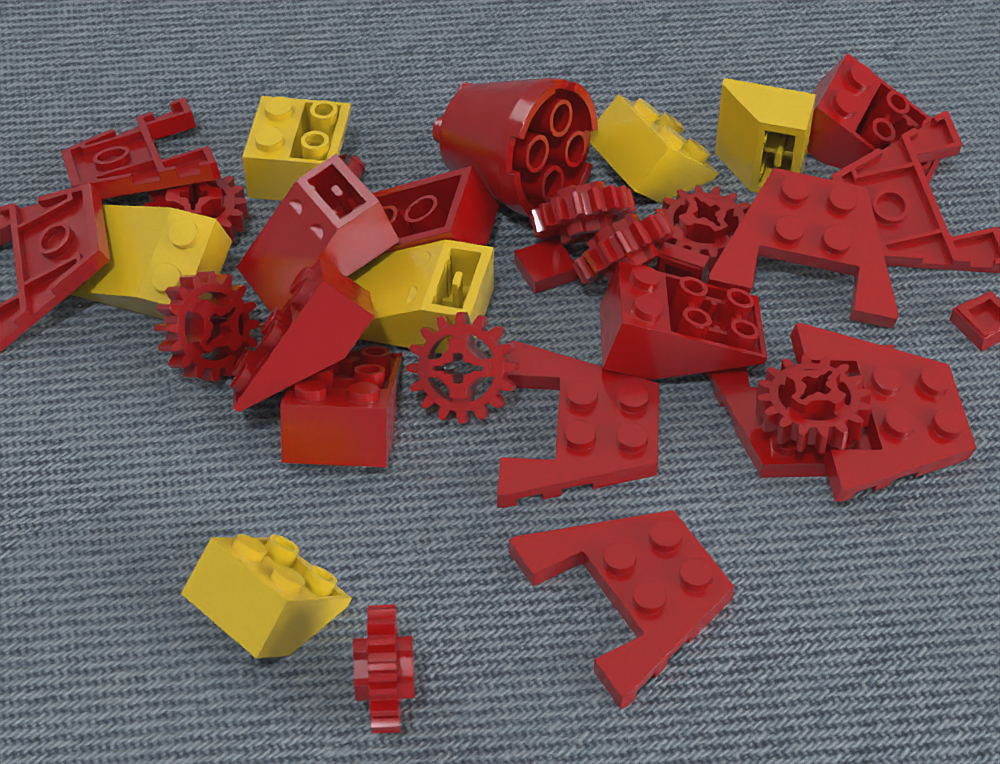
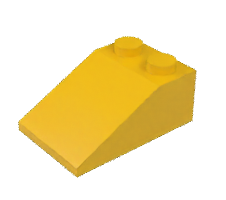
[70,205,232,320]

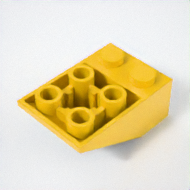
[348,240,494,354]

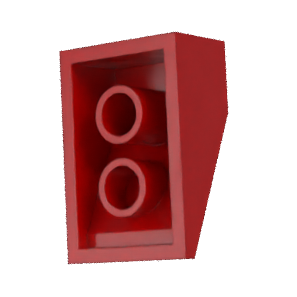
[372,166,499,254]

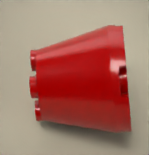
[433,77,598,218]

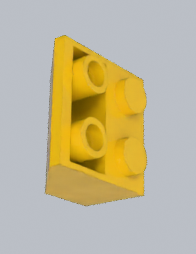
[715,78,816,193]
[590,94,719,203]
[242,96,352,201]
[181,534,352,659]

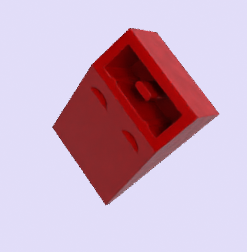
[807,53,940,183]
[237,154,400,312]
[230,259,375,412]
[599,261,767,380]
[280,346,403,467]

